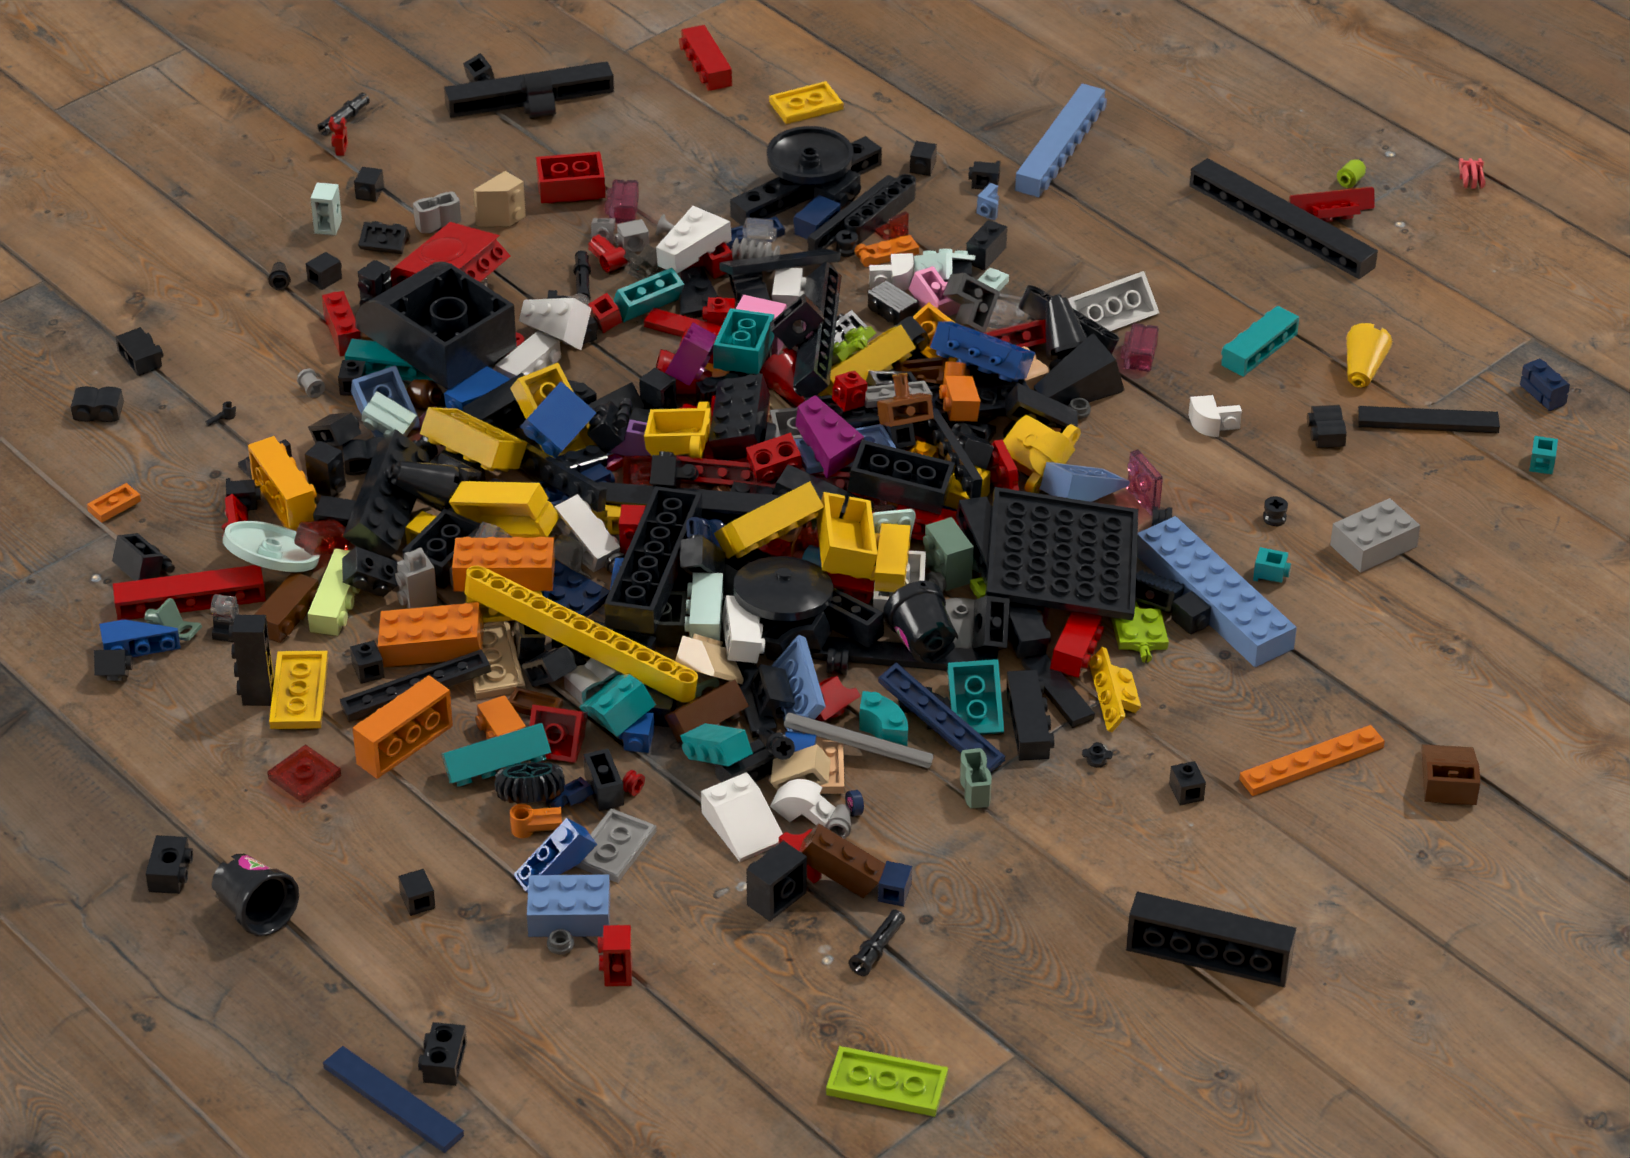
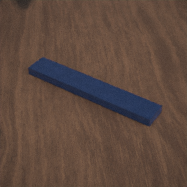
[878,663,1005,773]
[323,1046,464,1153]

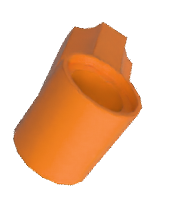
[943,361,970,385]
[510,803,562,838]

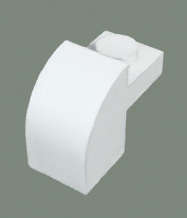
[869,254,914,291]
[1189,395,1242,437]
[770,779,836,827]

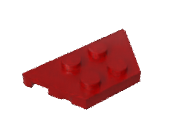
[986,439,1019,491]

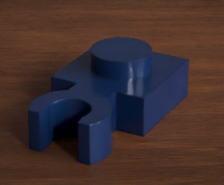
[545,777,594,809]

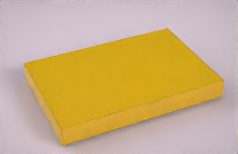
[769,81,844,124]

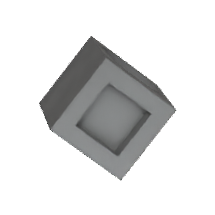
[614,219,649,254]

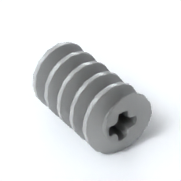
[731,238,780,272]

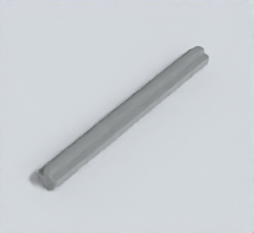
[784,713,933,768]

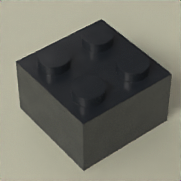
[746,840,807,921]

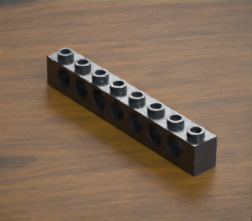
[730,136,882,226]

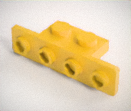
[1089,647,1141,733]

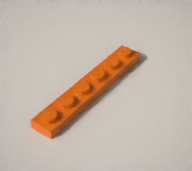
[1239,725,1385,796]

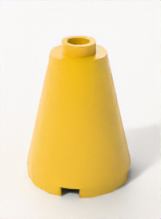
[1346,323,1392,388]

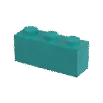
[613,268,684,322]
[680,723,753,766]

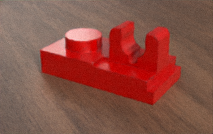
[222,494,248,536]

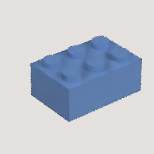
[527,875,610,937]

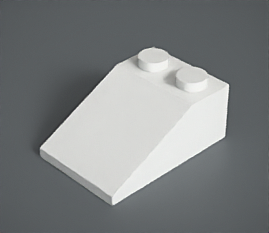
[701,772,783,862]

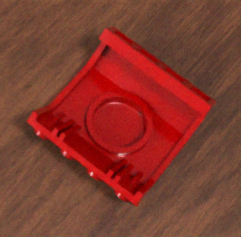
[391,222,511,287]

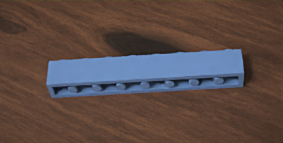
[1015,84,1107,197]

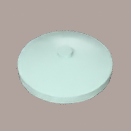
[223,521,321,572]

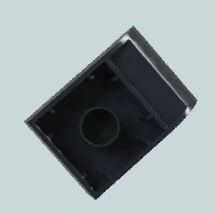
[355,261,517,390]

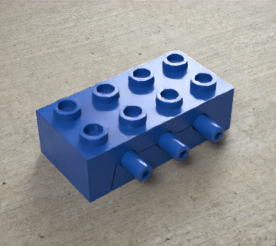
[930,321,1036,382]

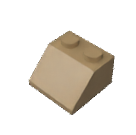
[473,171,526,227]
[675,634,743,684]

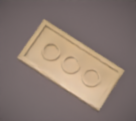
[471,621,526,699]

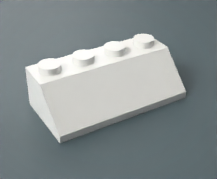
[1068,271,1159,331]

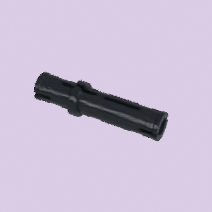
[317,92,370,136]
[573,250,591,304]

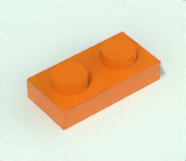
[87,483,141,523]

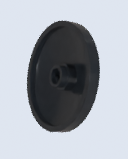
[767,126,853,184]
[733,556,833,621]

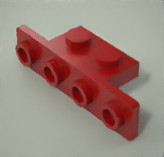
[1289,187,1375,221]

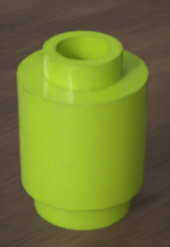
[1337,159,1366,188]

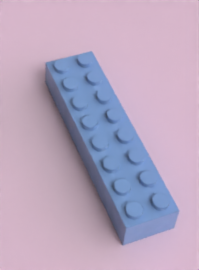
[1137,516,1297,667]

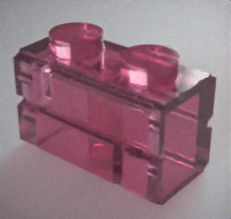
[605,180,639,223]
[1121,323,1159,372]

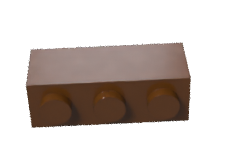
[254,572,319,643]
[664,679,749,743]
[799,823,885,899]

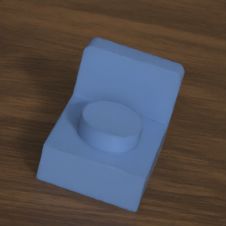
[976,183,999,220]

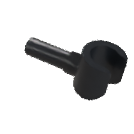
[205,401,236,426]

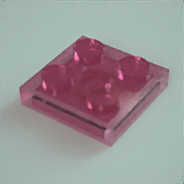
[1127,449,1163,516]

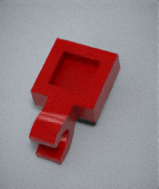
[328,117,348,156]

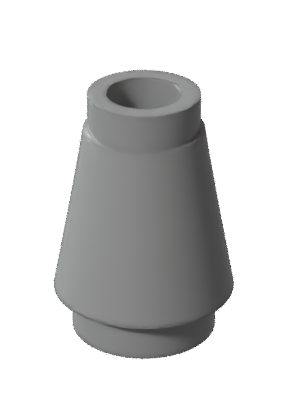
[825,804,851,839]

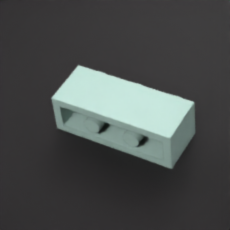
[685,573,723,641]

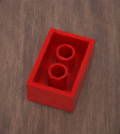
[536,152,606,204]

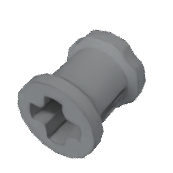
[297,368,325,398]

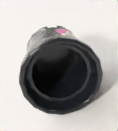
[883,581,958,663]
[212,853,300,936]

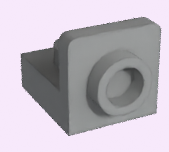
[591,218,615,245]

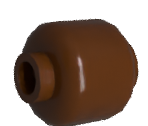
[406,379,441,409]

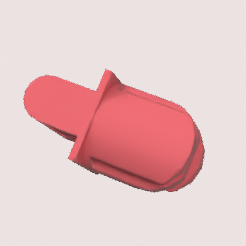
[1459,158,1486,189]

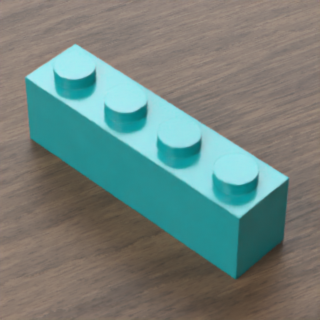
[1221,305,1299,377]
[345,339,434,381]
[441,723,551,786]

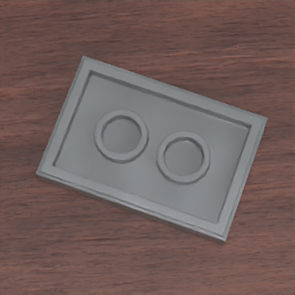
[575,808,657,883]

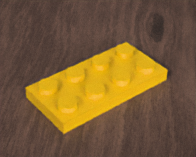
[269,651,328,729]

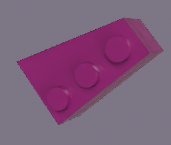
[665,323,717,386]
[795,395,864,478]

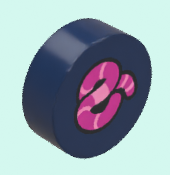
[845,790,864,817]

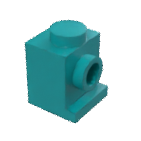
[1529,436,1558,475]
[1253,547,1291,583]

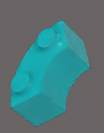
[859,691,908,747]

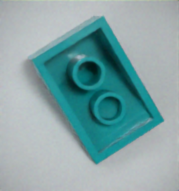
[947,659,1004,735]
[579,674,656,737]

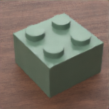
[923,517,973,591]

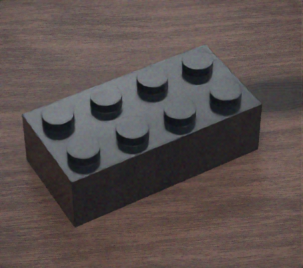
[709,373,770,461]
[848,440,955,515]

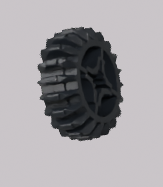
[495,761,565,804]

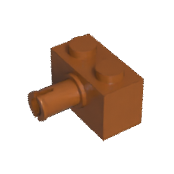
[877,373,934,427]

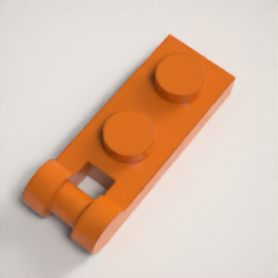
[854,235,919,267]

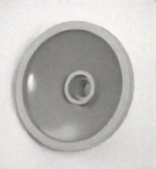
[945,598,974,649]

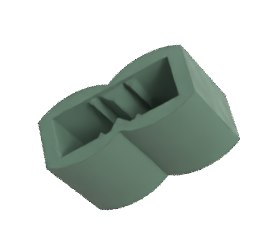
[960,748,992,809]

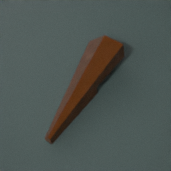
[834,357,949,384]

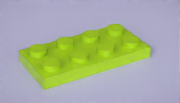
[826,1046,948,1117]

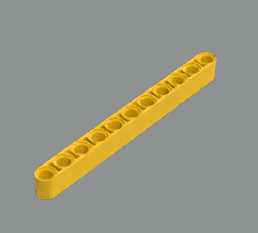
[465,565,698,702]

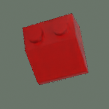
[529,705,588,763]

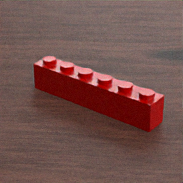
[113,565,266,620]

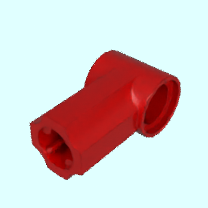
[588,235,628,273]

